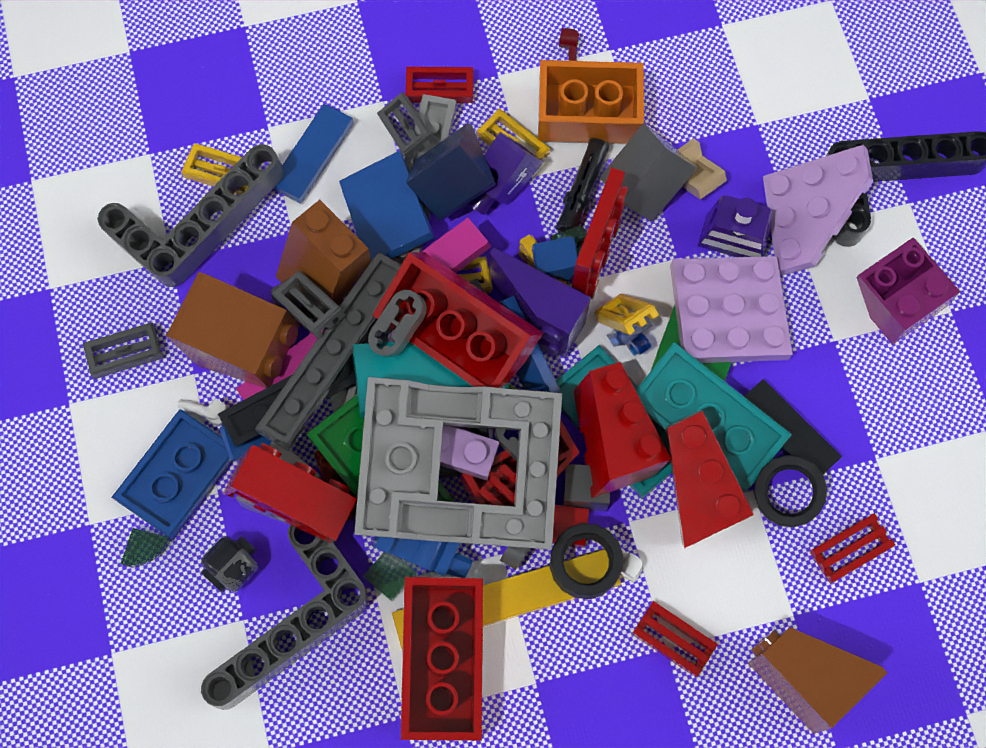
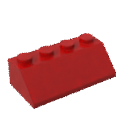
[372,252,543,388]

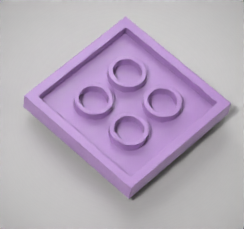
[670,256,793,363]

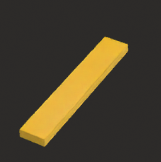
[392,549,621,650]

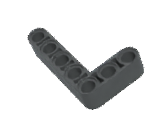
[97,144,284,287]
[201,525,369,710]

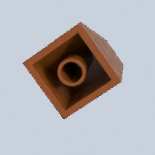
[276,199,371,307]
[166,272,300,388]
[748,627,888,734]

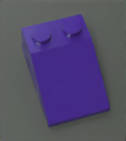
[490,247,591,358]

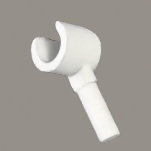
[177,398,227,426]
[621,548,643,582]

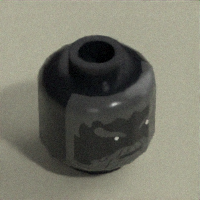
[200,536,258,593]

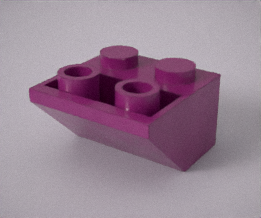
[856,237,960,345]

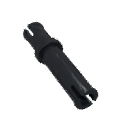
[555,138,609,237]

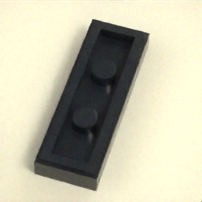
[744,379,842,475]

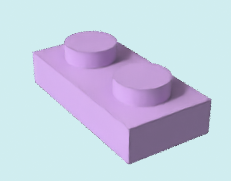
[440,425,499,480]

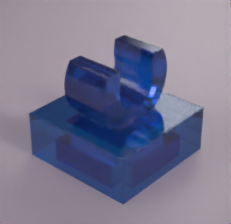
[606,316,653,356]

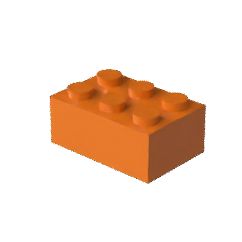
[538,60,644,144]

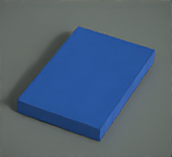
[339,150,434,261]
[111,409,233,540]

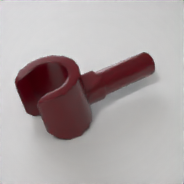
[559,28,579,61]

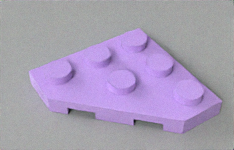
[763,145,873,275]

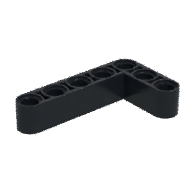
[826,131,986,247]

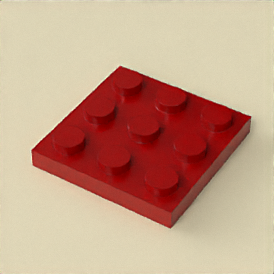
[572,167,628,300]

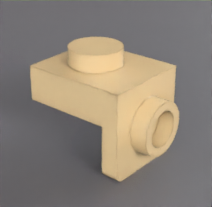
[677,139,727,200]

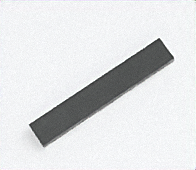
[255,252,401,451]

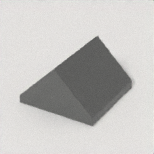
[599,123,698,221]

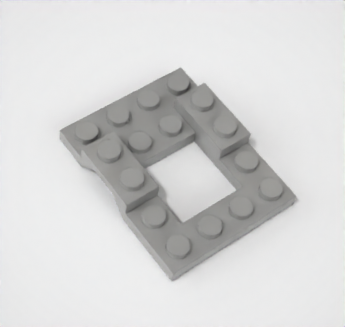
[354,377,562,550]

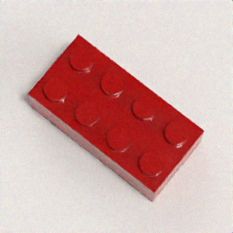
[400,577,483,741]

